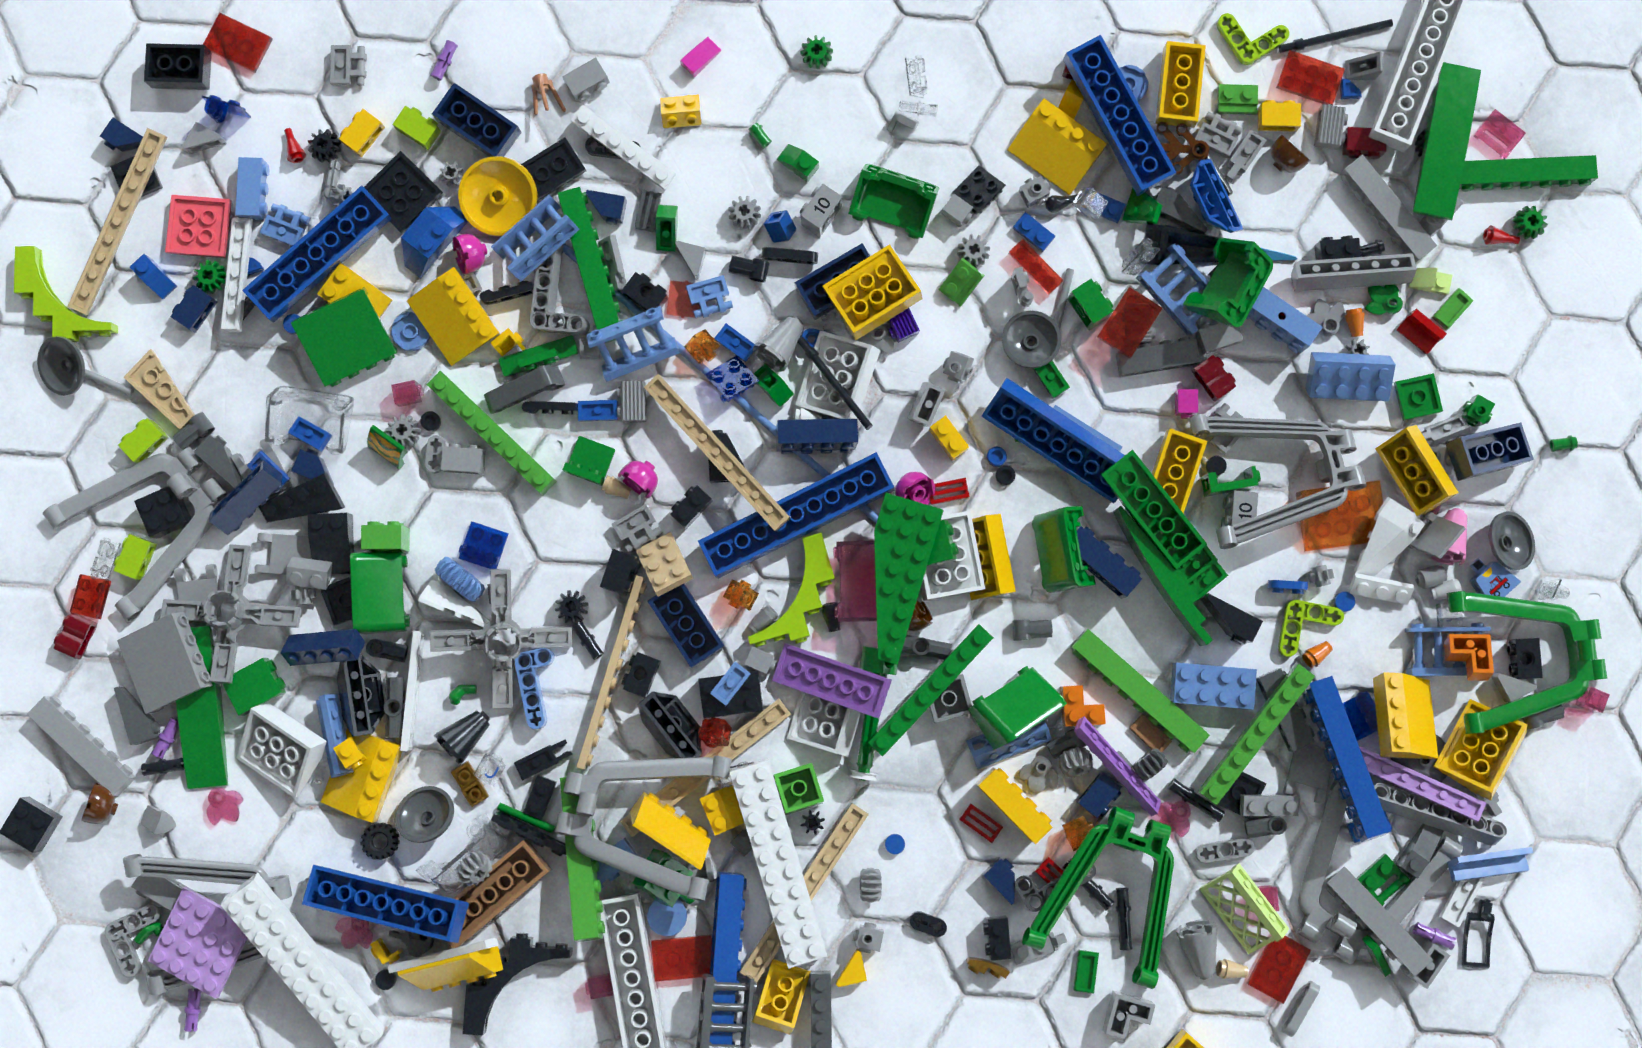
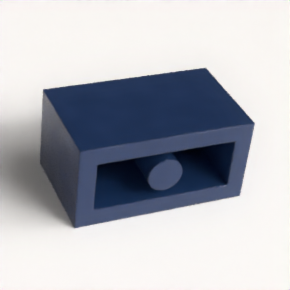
[170,285,218,333]
[1076,771,1122,818]

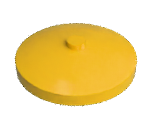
[458,156,538,236]

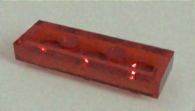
[1008,239,1064,295]

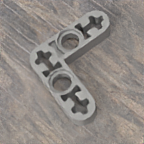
[105,904,163,977]

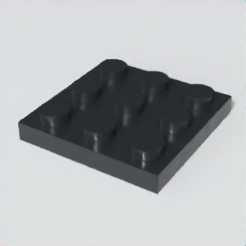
[364,151,443,234]

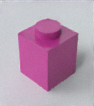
[1175,389,1198,419]

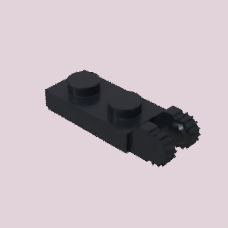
[479,280,534,305]
[521,401,578,415]
[514,739,573,781]

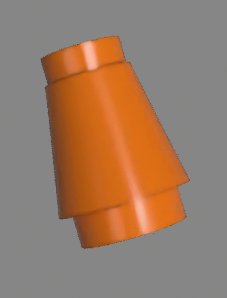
[1345,308,1365,337]
[1302,641,1333,668]

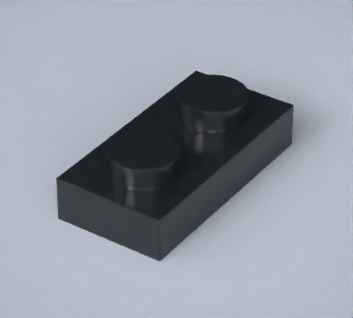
[523,775,557,820]

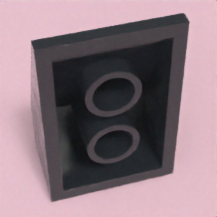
[307,512,354,575]
[1200,593,1263,645]

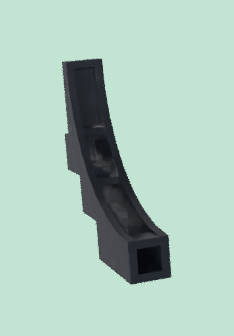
[462,933,573,1036]

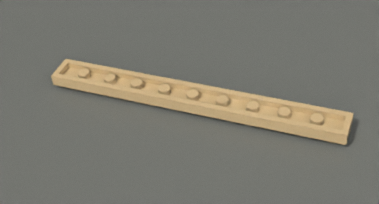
[67,128,168,315]
[644,374,791,531]
[576,575,647,770]
[620,699,791,837]
[740,803,869,983]

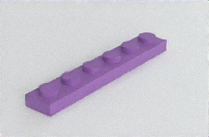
[1074,716,1161,817]

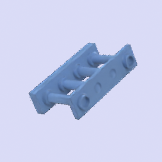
[491,195,580,282]
[1136,244,1208,336]
[587,306,680,382]
[1405,623,1491,676]

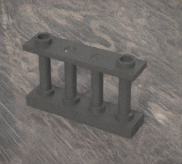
[696,974,757,1048]

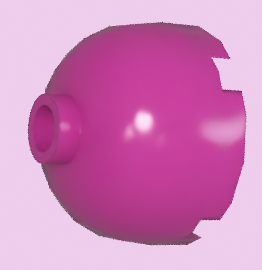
[452,234,487,274]
[618,461,658,498]
[895,472,935,505]

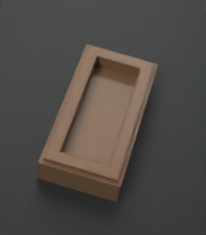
[1129,714,1172,752]

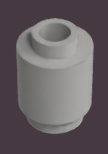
[1415,565,1447,589]

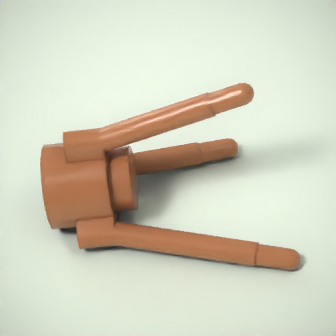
[531,73,566,115]

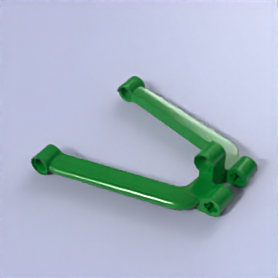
[1447,591,1608,734]
[1022,806,1174,989]

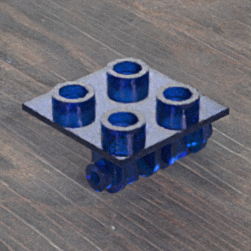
[202,95,251,123]
[704,356,759,402]
[458,521,509,569]
[1343,690,1378,741]

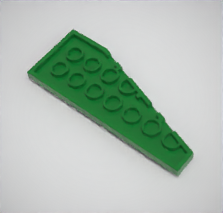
[874,493,944,665]

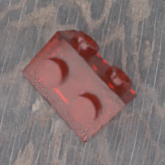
[70,574,111,620]

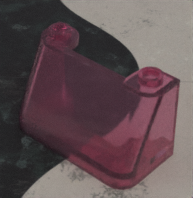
[833,540,877,622]

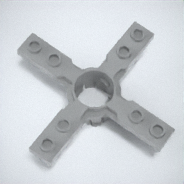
[160,544,301,684]
[430,569,572,708]

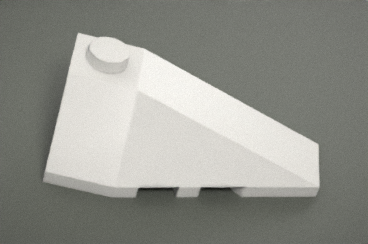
[1353,497,1425,577]
[418,578,500,633]

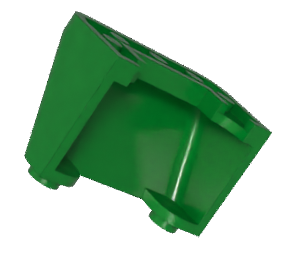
[848,164,940,239]
[1183,238,1273,327]
[1032,506,1096,593]
[350,552,410,634]
[968,666,1067,750]

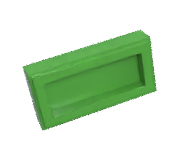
[1432,288,1474,330]

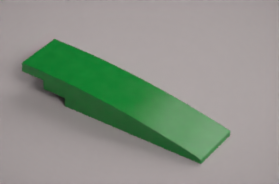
[1412,62,1481,221]
[1101,449,1229,601]
[1113,506,1213,646]
[176,626,229,789]

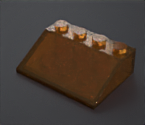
[1296,480,1383,552]

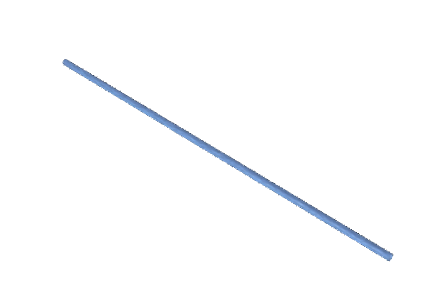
[563,243,879,524]

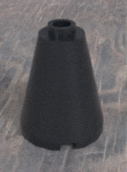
[434,710,490,765]

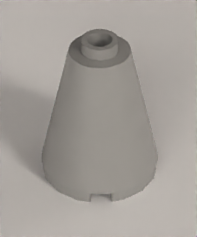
[753,317,804,372]
[1176,920,1217,980]

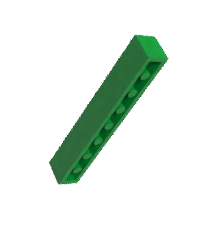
[1459,155,1598,192]
[557,187,623,343]
[868,624,994,757]

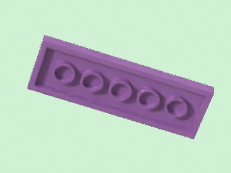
[772,643,892,718]

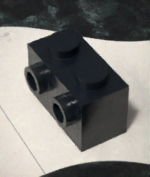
[1314,235,1361,260]
[670,485,713,529]
[983,915,1011,961]

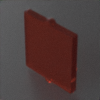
[667,280,700,318]

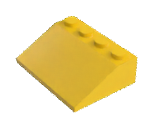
[1007,98,1107,196]
[823,244,923,340]
[406,267,500,366]
[1373,672,1438,759]
[1434,699,1528,800]
[321,728,402,823]
[630,792,711,870]
[397,946,503,992]

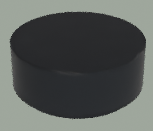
[420,411,441,432]
[1206,456,1227,476]
[995,465,1016,486]
[375,969,397,990]

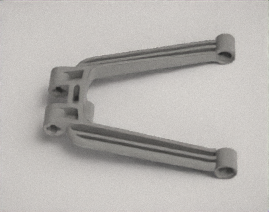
[1189,414,1367,549]
[43,447,227,622]
[555,756,731,901]
[1297,780,1463,965]
[123,854,297,995]

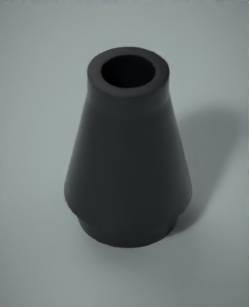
[821,602,840,632]

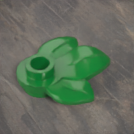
[1365,284,1403,315]

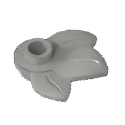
[1306,299,1345,336]
[856,324,894,360]
[1019,756,1058,794]

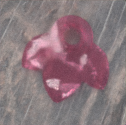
[206,787,244,825]
[1156,801,1191,837]
[335,917,373,949]

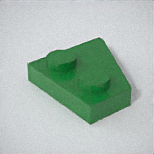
[1122,187,1163,224]

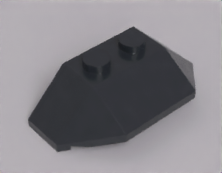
[337,654,385,737]
[637,691,702,758]

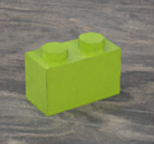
[392,105,441,150]
[118,418,169,463]
[113,534,157,580]

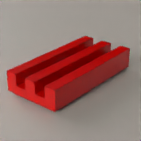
[929,478,970,505]
[959,803,1003,843]
[1035,857,1064,888]

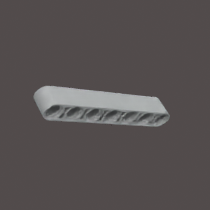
[1374,783,1507,846]

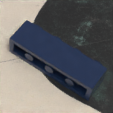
[209,460,283,535]
[280,629,365,666]

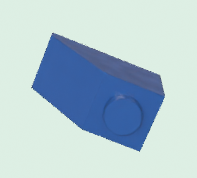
[130,254,178,299]

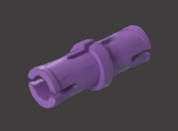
[430,40,458,81]
[151,717,179,759]
[1413,922,1456,950]
[184,988,202,1032]

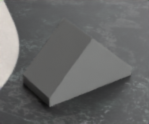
[1345,52,1383,80]
[182,122,226,154]
[675,241,706,280]
[1491,673,1538,702]

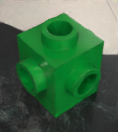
[1462,394,1495,427]

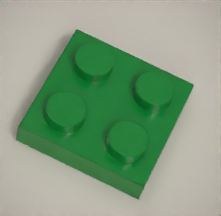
[1394,373,1443,421]

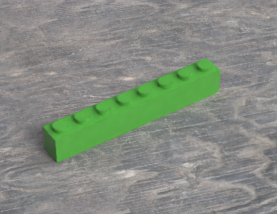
[426,371,557,495]
[1070,629,1210,753]
[1198,663,1315,805]
[560,777,605,942]

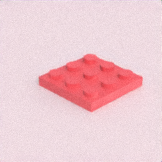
[165,195,232,258]

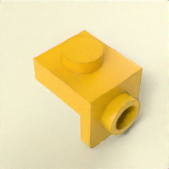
[490,328,526,357]
[333,737,367,770]
[370,938,403,965]

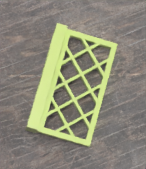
[1199,863,1289,954]

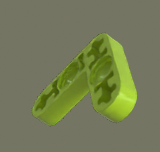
[1217,13,1290,65]
[1278,600,1344,657]

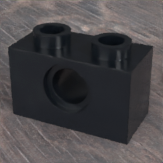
[622,272,669,311]
[1507,638,1543,679]
[621,652,661,698]

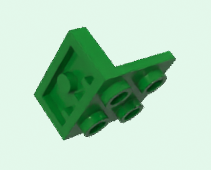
[562,436,616,486]

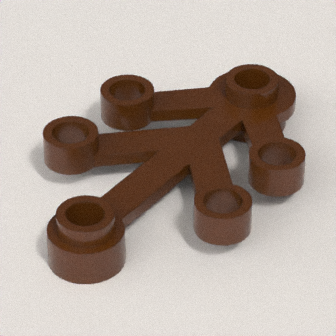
[1156,122,1209,175]

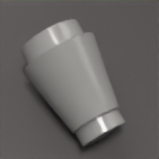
[749,605,779,633]

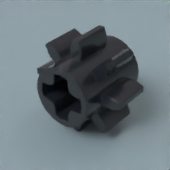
[801,810,825,835]

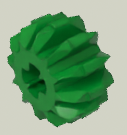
[800,35,833,69]
[1512,206,1548,239]
[193,260,226,294]

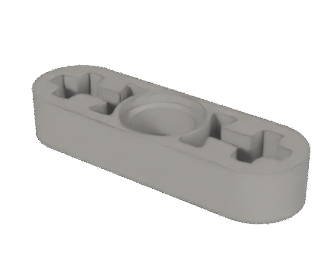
[1195,838,1255,863]
[1281,981,1320,1037]

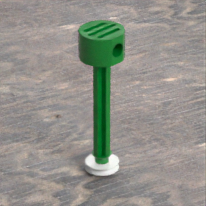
[849,646,898,781]

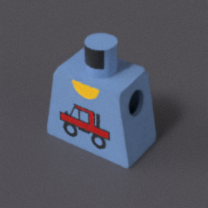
[1469,558,1521,597]

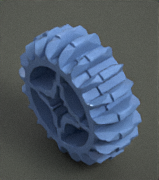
[435,557,485,602]

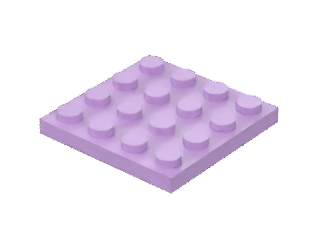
[148,887,248,999]

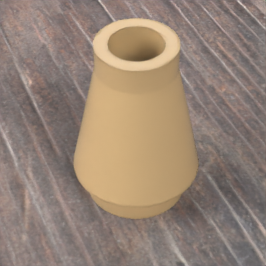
[601,475,632,499]
[1216,959,1248,979]

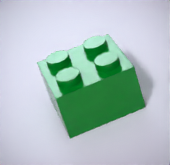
[1067,278,1114,331]

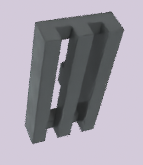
[635,189,662,232]

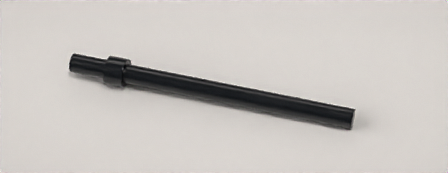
[1279,19,1393,53]
[798,337,873,430]

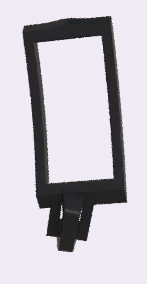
[1462,899,1495,969]

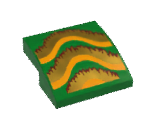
[367,425,407,469]

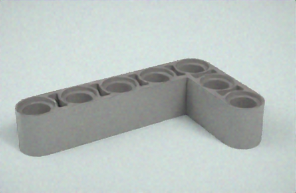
[530,245,590,335]

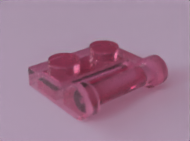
[1473,109,1526,159]

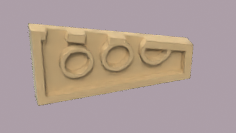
[123,349,195,430]

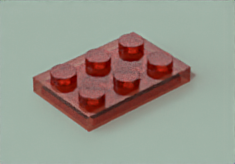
[203,12,273,73]
[1276,50,1345,105]
[1097,287,1163,358]
[651,934,712,982]
[1246,935,1311,1004]

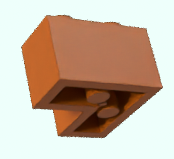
[1444,634,1494,681]
[1060,685,1106,727]

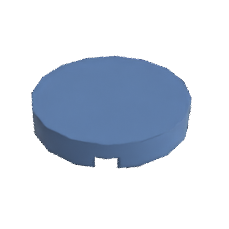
[1119,65,1149,101]
[391,312,431,351]
[647,899,687,937]

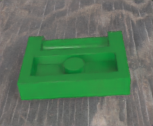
[1356,853,1410,906]

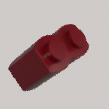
[1191,355,1236,402]
[54,612,98,659]

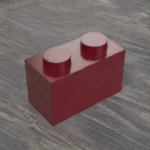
[1342,127,1387,160]

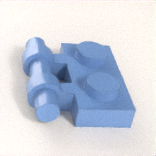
[260,203,310,246]
[686,275,733,318]

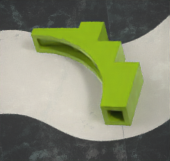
[14,246,118,342]
[748,533,835,647]

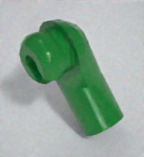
[449,684,477,705]
[134,922,163,945]

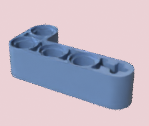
[515,648,555,729]

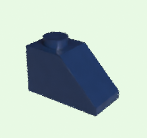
[100,117,143,152]
[586,190,627,225]
[291,448,334,485]
[982,857,1015,905]

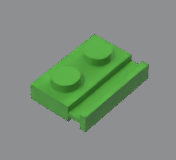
[1217,84,1258,115]
[938,258,985,307]

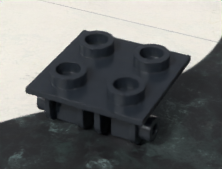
[952,165,1006,215]

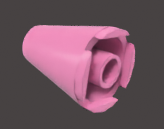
[1425,508,1467,565]

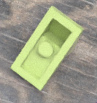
[1408,268,1452,295]

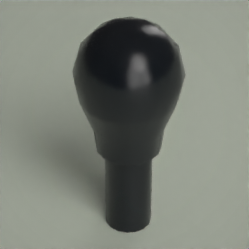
[1045,194,1082,213]

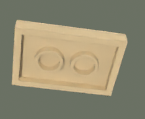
[636,532,694,596]

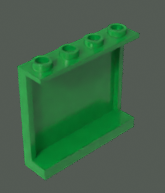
[291,287,397,387]

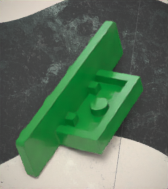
[499,335,579,377]

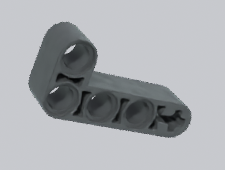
[484,365,565,414]
[1015,864,1096,912]

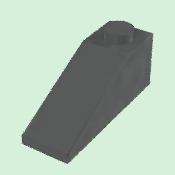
[1155,186,1207,234]
[194,434,242,488]
[114,687,160,745]
[1395,824,1444,879]

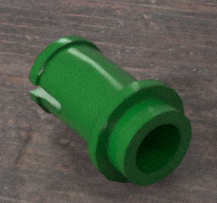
[748,123,772,149]
[1550,435,1578,452]

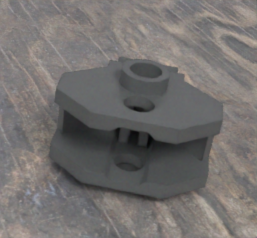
[388,930,435,957]

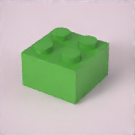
[361,521,410,552]
[773,763,824,815]

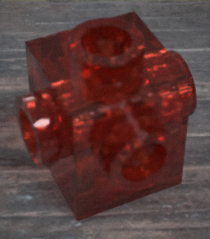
[699,717,732,748]

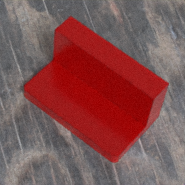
[1397,308,1447,354]

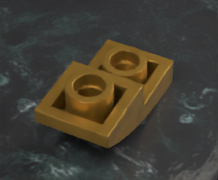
[451,761,489,807]
[966,957,1010,979]

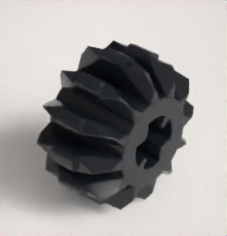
[308,129,342,163]
[555,590,589,624]

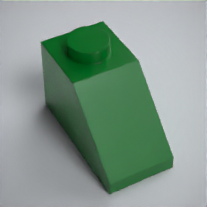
[777,144,819,183]
[656,205,678,252]
[750,364,794,407]

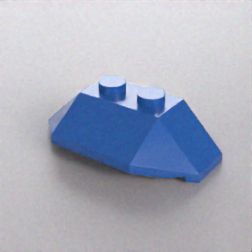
[1190,159,1243,233]
[401,206,468,279]

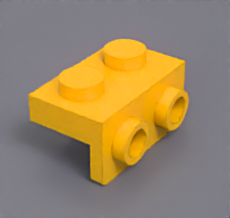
[660,94,702,128]

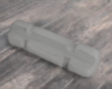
[323,160,341,198]

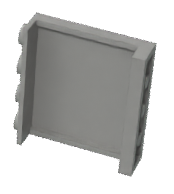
[117,612,213,714]

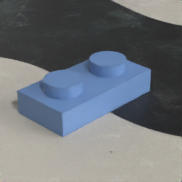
[710,662,751,706]

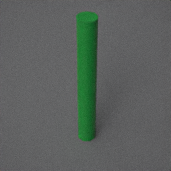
[497,803,555,833]

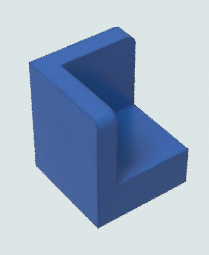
[763,210,796,243]

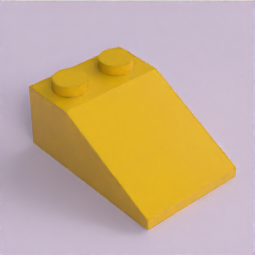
[317,262,393,318]
[699,784,745,836]
[752,959,811,1035]

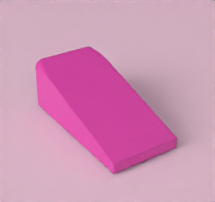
[680,37,722,77]

